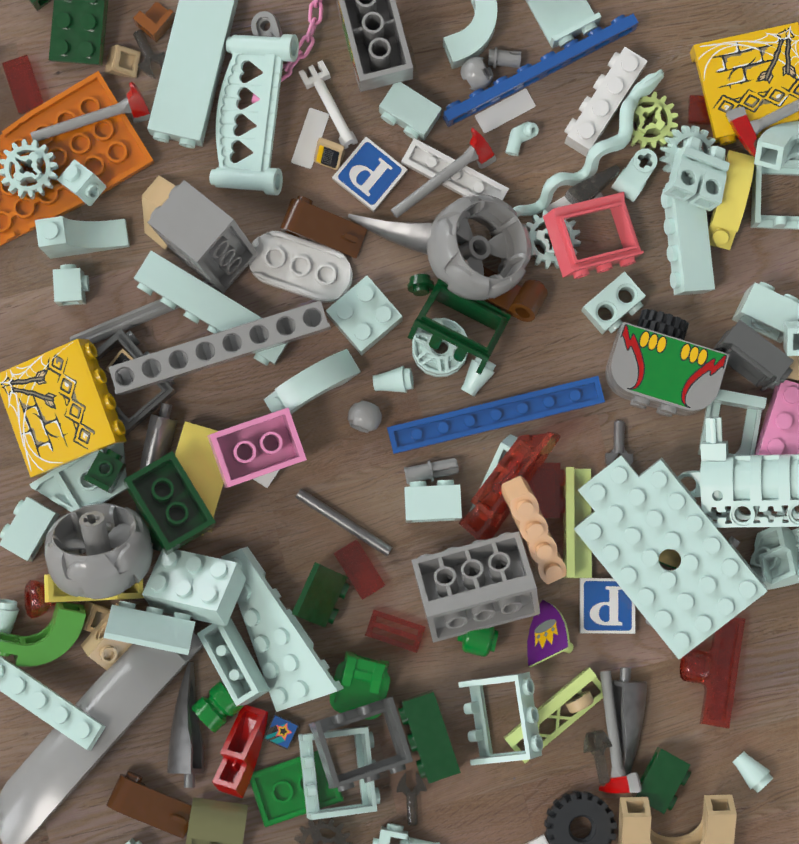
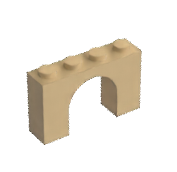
[618,795,737,844]

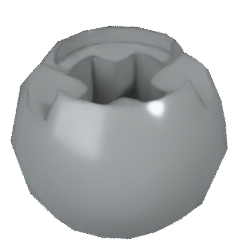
[460,57,493,91]
[347,401,382,433]

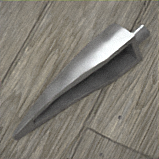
[348,214,467,255]
[135,403,177,518]
[167,662,204,788]
[612,667,647,775]

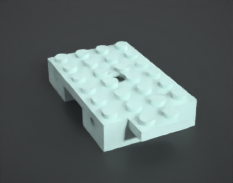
[574,455,768,659]

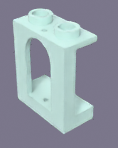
[698,389,767,456]

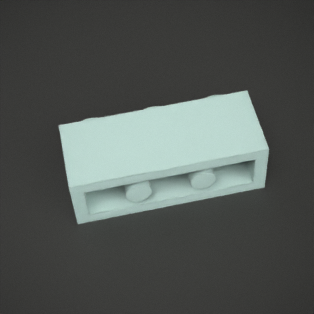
[197,619,270,706]

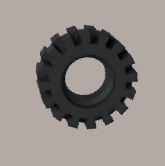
[637,309,689,340]

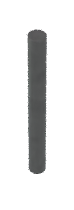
[295,489,393,556]

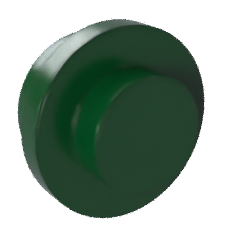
[407,274,434,296]

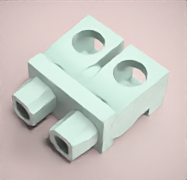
[663,136,730,211]

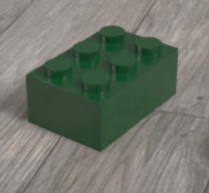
[124,451,216,555]
[398,690,461,784]

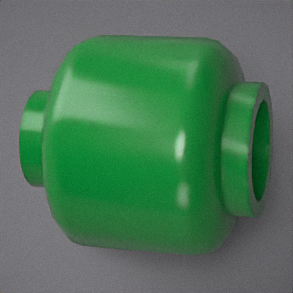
[457,626,499,657]

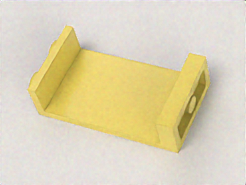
[175,421,224,536]

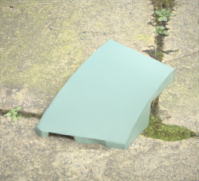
[750,527,799,590]

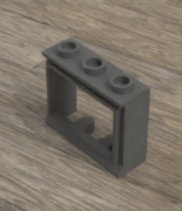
[713,320,794,391]
[96,328,176,435]
[309,696,413,792]

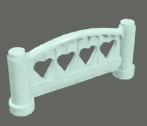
[209,34,299,195]

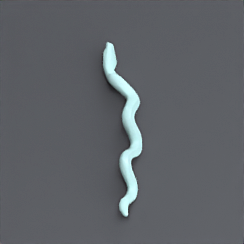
[513,69,664,217]

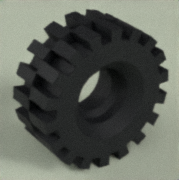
[544,790,617,844]

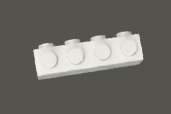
[564,47,647,157]

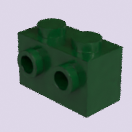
[632,747,691,814]

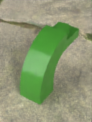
[0,602,86,667]

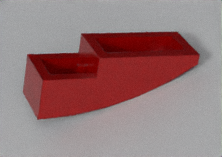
[212,705,268,798]

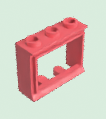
[543,192,644,279]

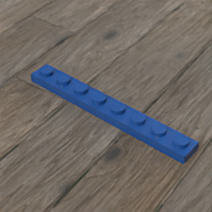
[443,13,639,127]
[387,376,605,455]

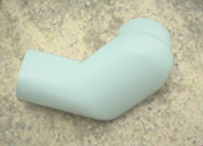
[505,122,539,156]

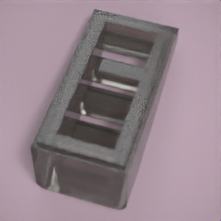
[565,165,620,204]

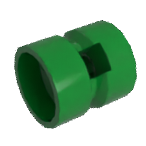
[191,680,244,733]

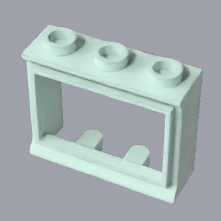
[750,156,799,230]
[458,672,543,765]
[298,726,380,820]

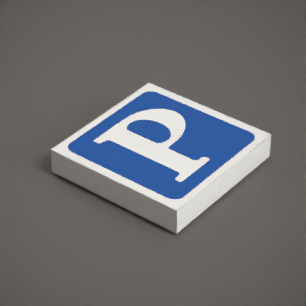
[332,137,408,212]
[579,578,635,634]

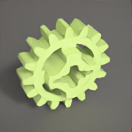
[630,92,678,151]

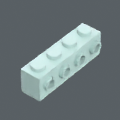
[661,189,715,295]

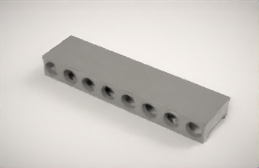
[109,300,331,395]

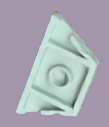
[29,443,127,512]

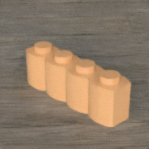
[501,476,566,584]

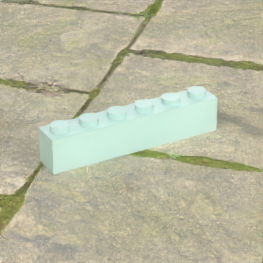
[134,251,288,366]

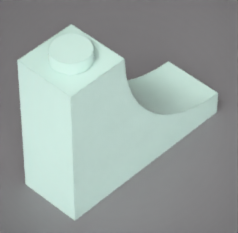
[35,216,130,259]

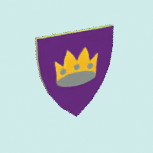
[527,599,574,667]

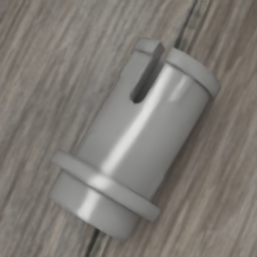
[488,47,521,69]

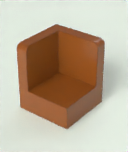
[133,2,175,43]

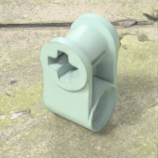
[611,149,657,202]

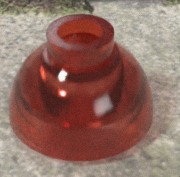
[24,580,56,619]

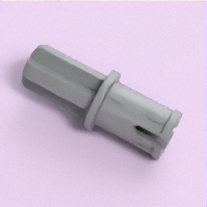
[404,458,459,484]

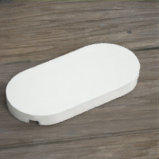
[249,231,353,303]

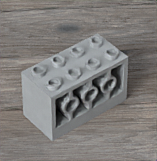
[147,180,258,294]
[411,531,540,643]

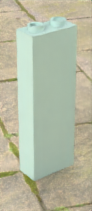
[147,0,238,149]

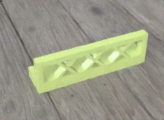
[563,467,592,578]
[503,667,603,763]

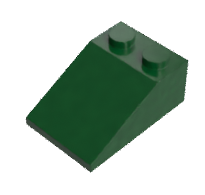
[292,562,350,627]

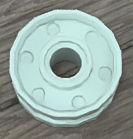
[412,318,468,377]

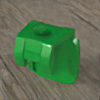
[329,651,390,720]

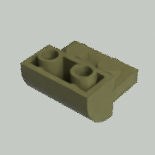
[186,797,248,844]

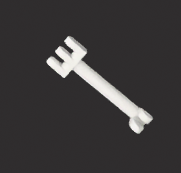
[298,60,358,149]

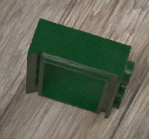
[407,279,512,375]

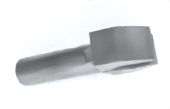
[605,420,633,466]

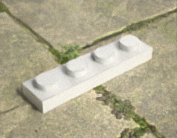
[401,138,509,200]

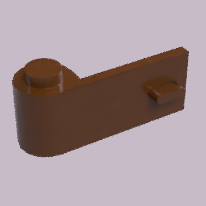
[280,196,367,259]
[483,266,548,322]
[106,771,192,839]

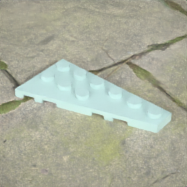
[221,547,344,712]

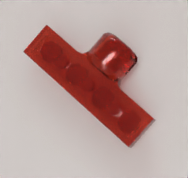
[680,617,745,729]

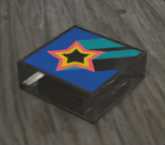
[263,713,300,750]

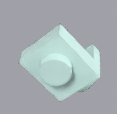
[57,159,106,206]
[372,823,408,844]

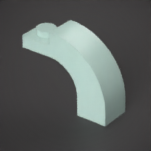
[443,0,498,69]
[754,121,799,171]
[264,349,361,414]

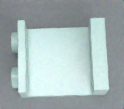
[525,0,601,49]

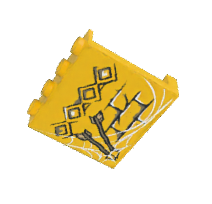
[690,22,799,146]
[0,339,127,478]

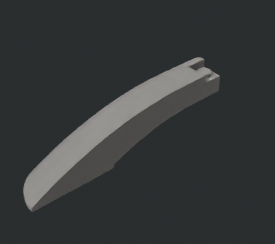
[0,612,203,844]

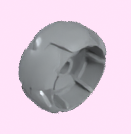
[427,195,532,300]
[44,503,153,599]

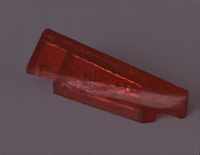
[459,432,561,540]

